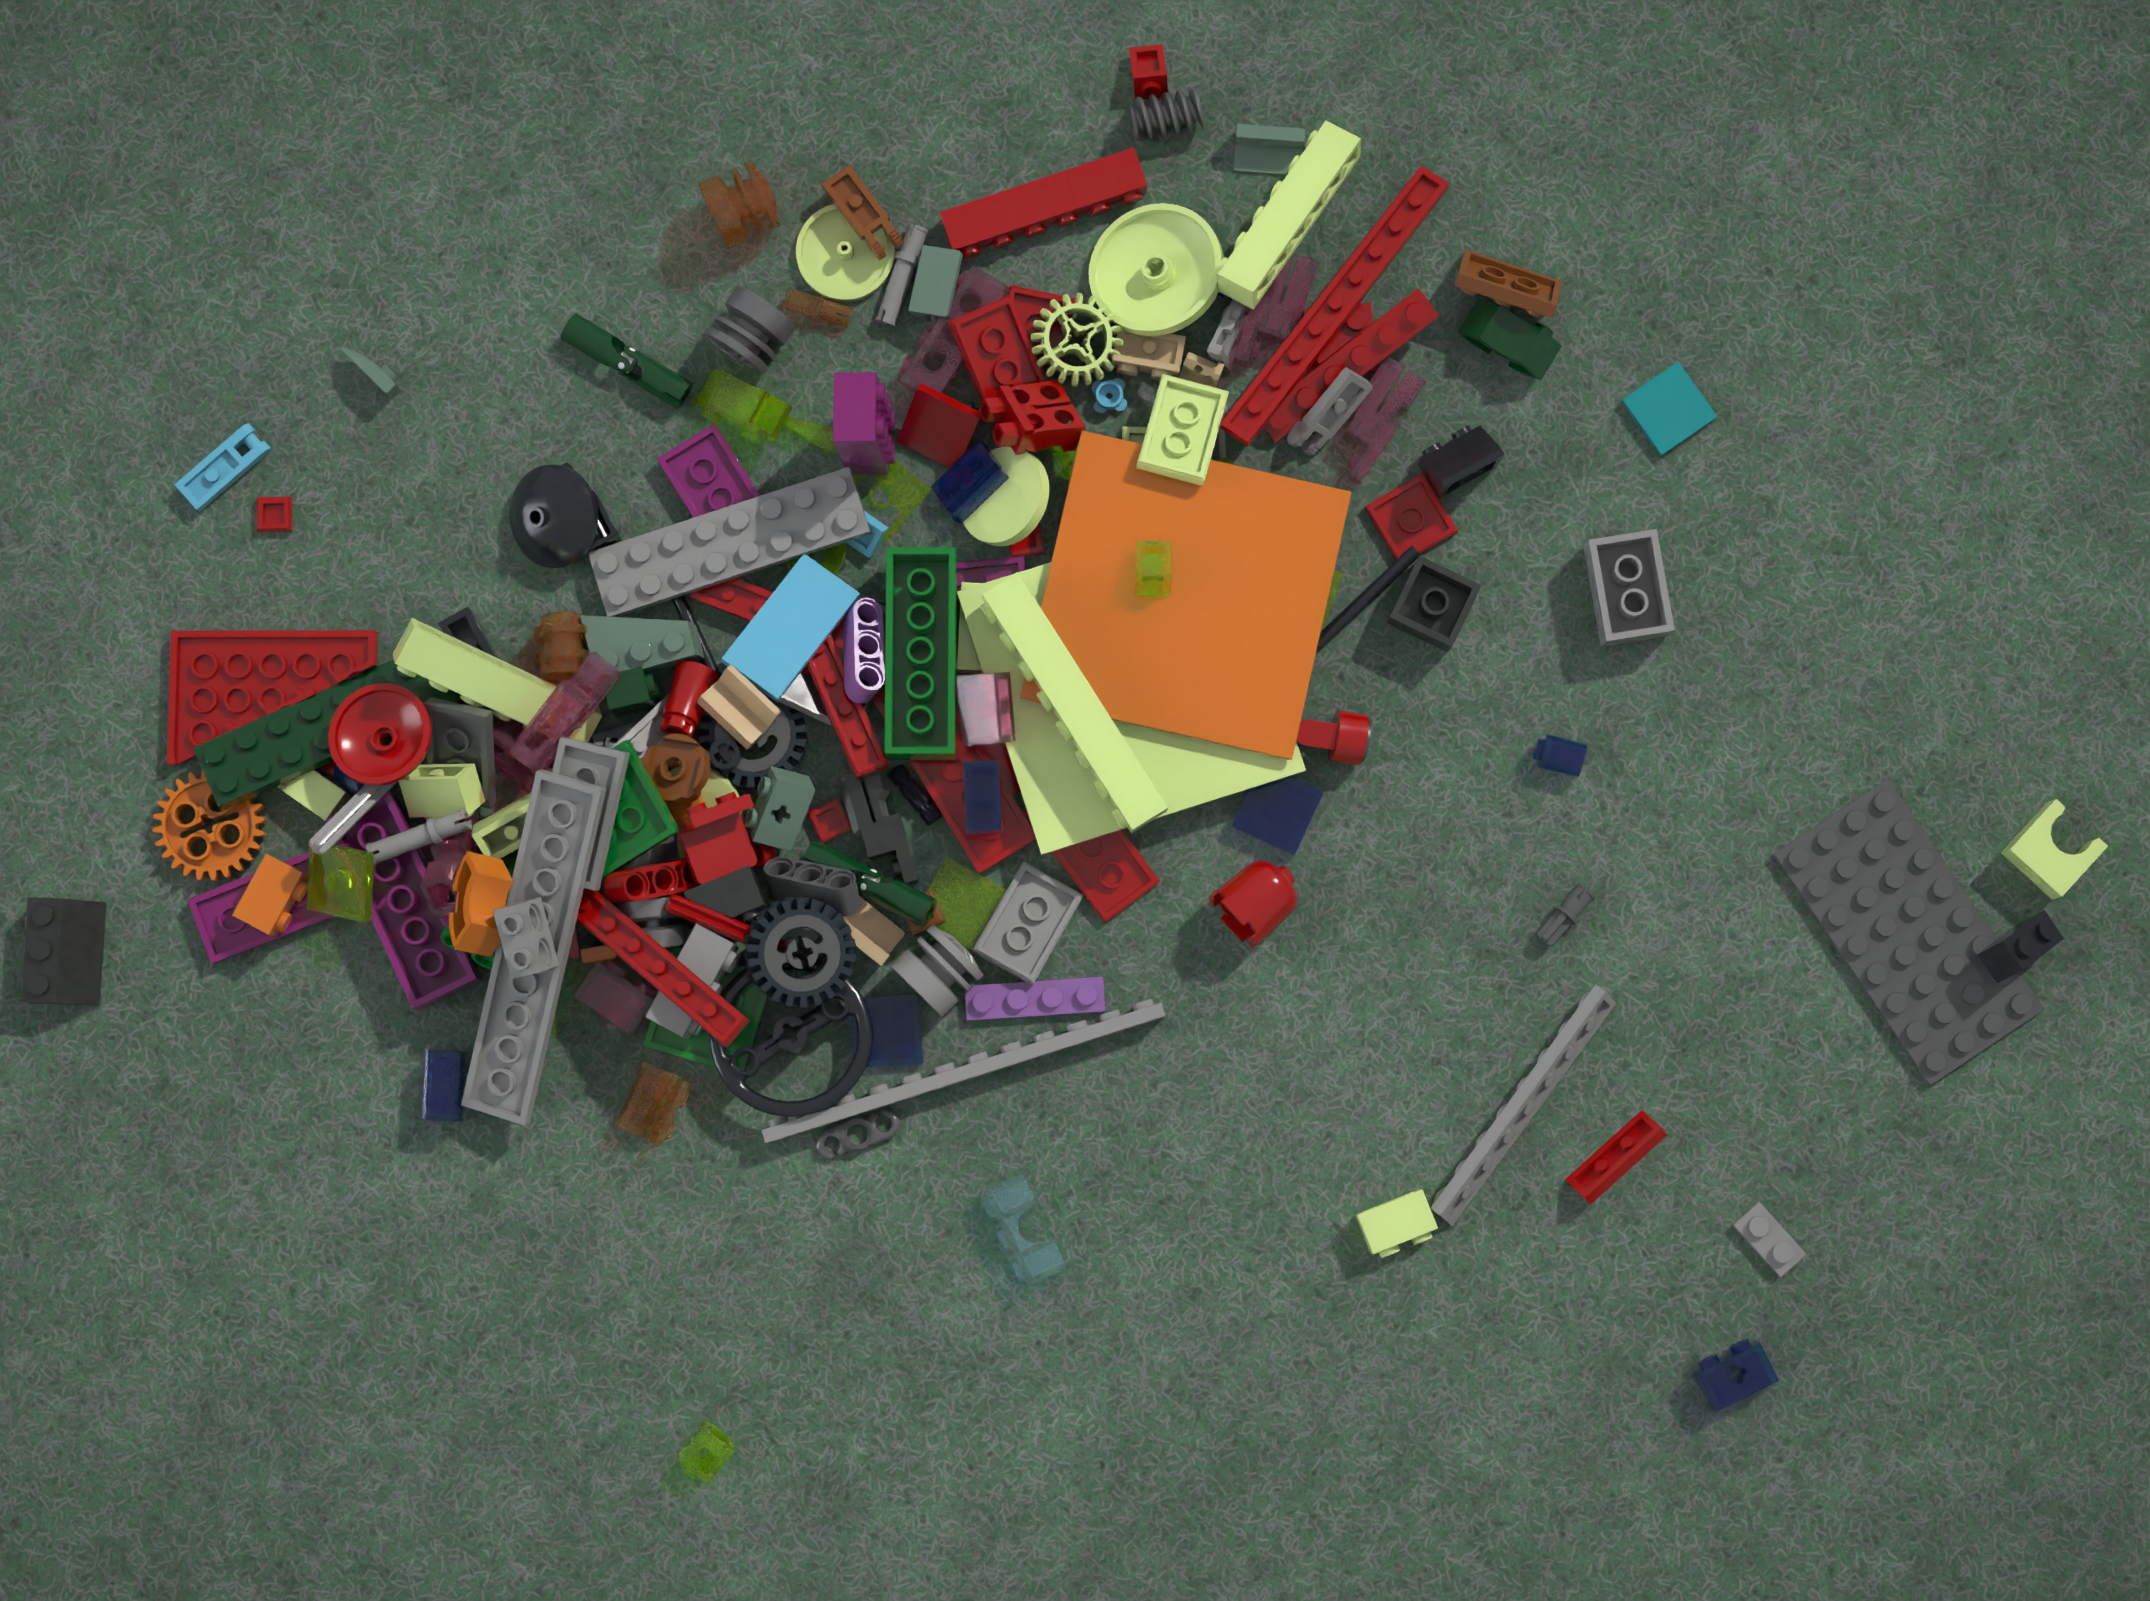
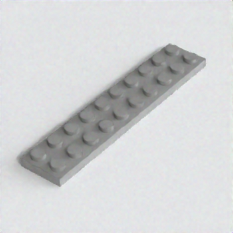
[461,769,606,1126]

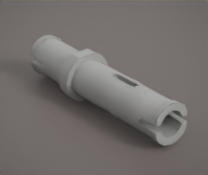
[875,223,929,327]
[366,808,472,865]

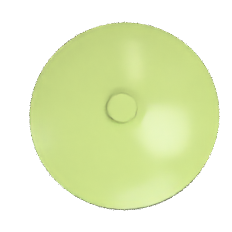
[1089,203,1224,336]

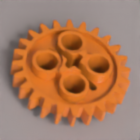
[152,770,268,882]

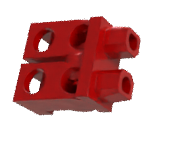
[979,380,1086,455]

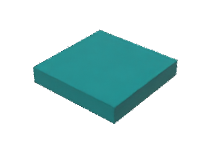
[1621,362,1717,457]

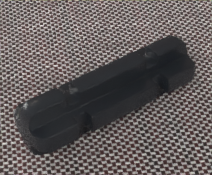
[889,764,941,826]

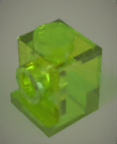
[679,1419,735,1483]

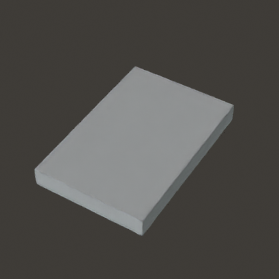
[972,861,1084,986]

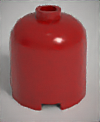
[1208,860,1298,949]

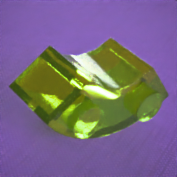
[693,369,793,445]

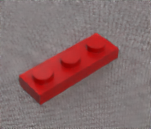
[1565,1110,1667,1205]

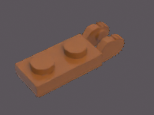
[822,165,904,260]

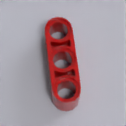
[604,858,700,902]

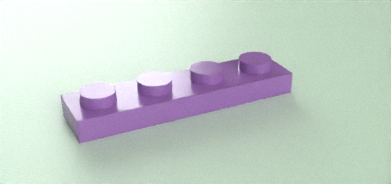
[965,977,1105,1021]

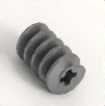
[1130,88,1203,141]

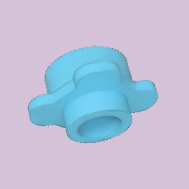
[1091,378,1127,414]

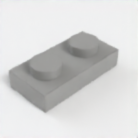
[1732,1202,1806,1277]

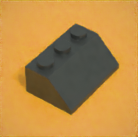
[21,897,106,1006]

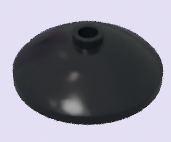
[510,464,598,568]

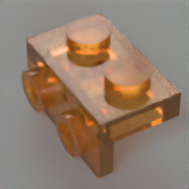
[615,1062,689,1146]

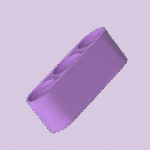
[843,598,885,703]

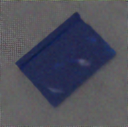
[931,440,1009,524]

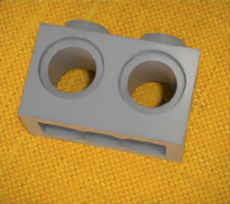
[493,897,559,979]

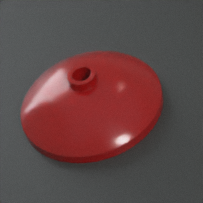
[328,683,432,786]

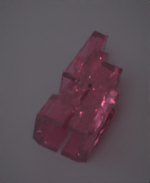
[1233,253,1319,368]
[1344,356,1426,486]
[509,652,622,771]
[420,807,482,918]

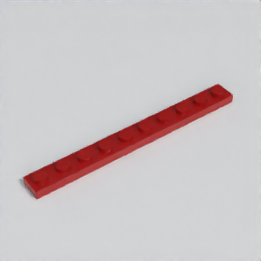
[1220,165,1449,447]

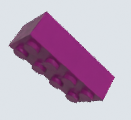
[833,372,896,475]

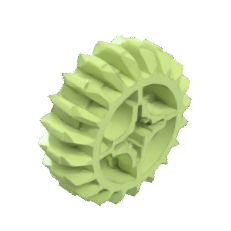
[1030,293,1123,387]

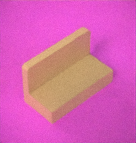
[697,665,781,750]
[843,896,905,966]

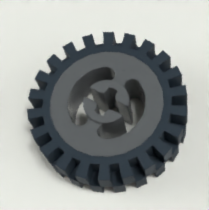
[699,694,807,791]
[744,896,856,1008]

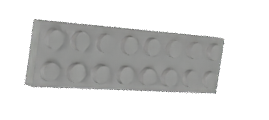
[588,467,871,617]

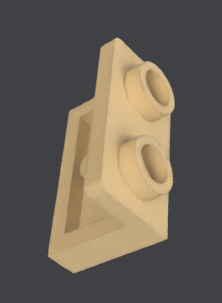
[1112,329,1186,381]

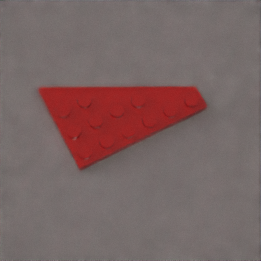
[167,630,379,766]

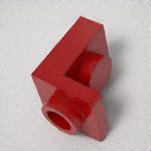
[1129,44,1168,100]

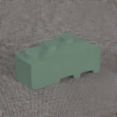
[580,615,704,684]

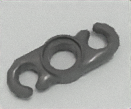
[816,1108,900,1160]

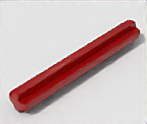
[665,894,796,955]

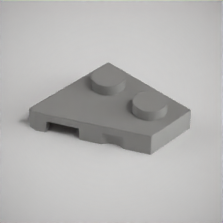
[1207,299,1252,373]

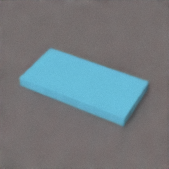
[721,554,860,702]

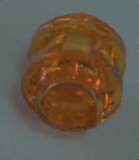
[533,612,593,683]

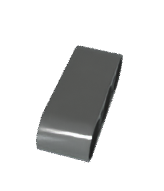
[764,857,861,916]

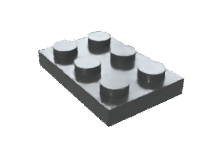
[424,697,496,809]

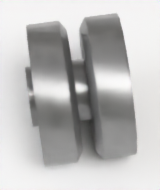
[612,896,691,950]

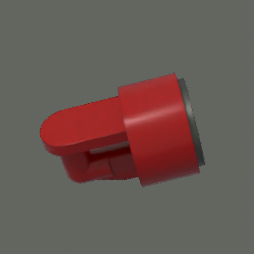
[1297,710,1371,766]

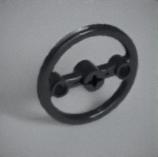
[709,954,872,1117]

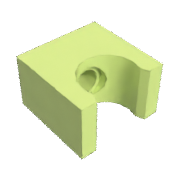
[2001,799,2108,900]

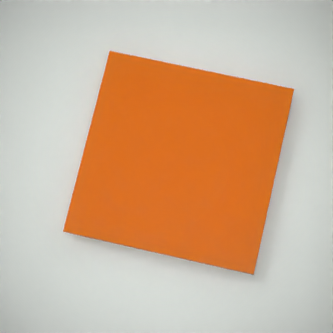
[1020,431,1351,760]

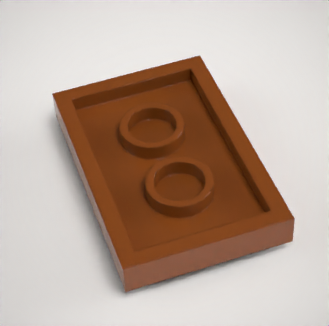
[1454,249,1562,318]

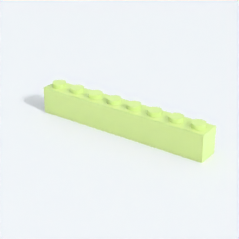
[980,572,1168,834]

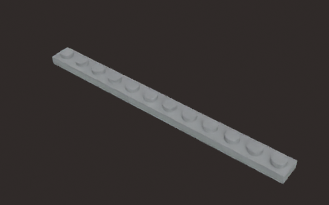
[761,999,1165,1144]

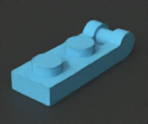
[174,423,272,512]

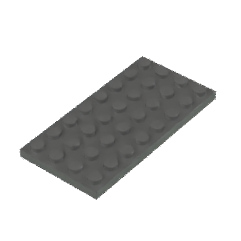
[1772,779,2044,1086]

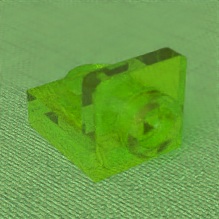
[1135,541,1171,597]

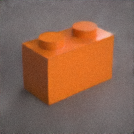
[232,854,309,937]

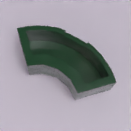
[1458,298,1562,380]

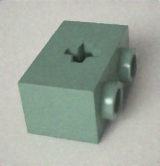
[745,766,815,851]

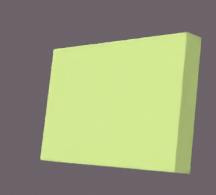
[1136,374,1229,486]

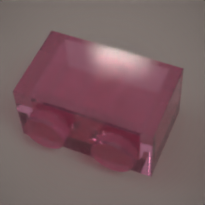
[955,672,1016,746]
[574,960,655,1036]

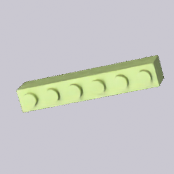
[1216,121,1361,310]
[393,618,602,745]

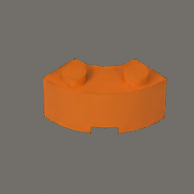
[449,851,513,957]

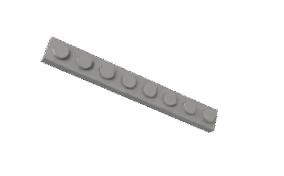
[1430,984,1616,1226]

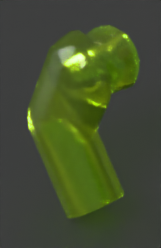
[1042,446,1077,480]

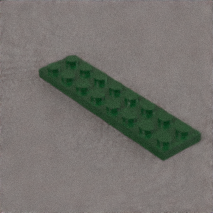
[193,659,466,811]

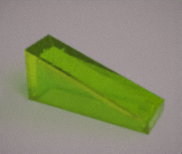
[777,415,837,457]

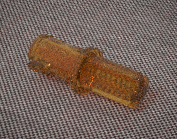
[784,289,854,329]

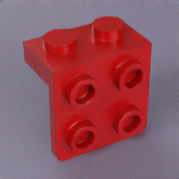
[676,791,757,885]

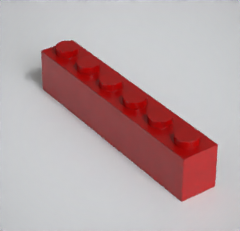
[940,147,1147,259]

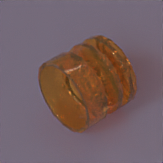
[698,160,781,249]

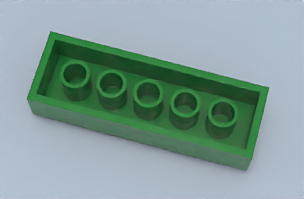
[885,547,957,760]

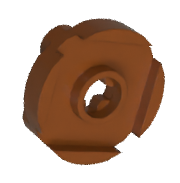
[642,734,710,805]

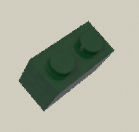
[601,666,661,718]

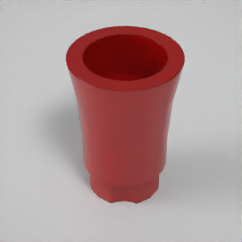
[660,661,720,738]

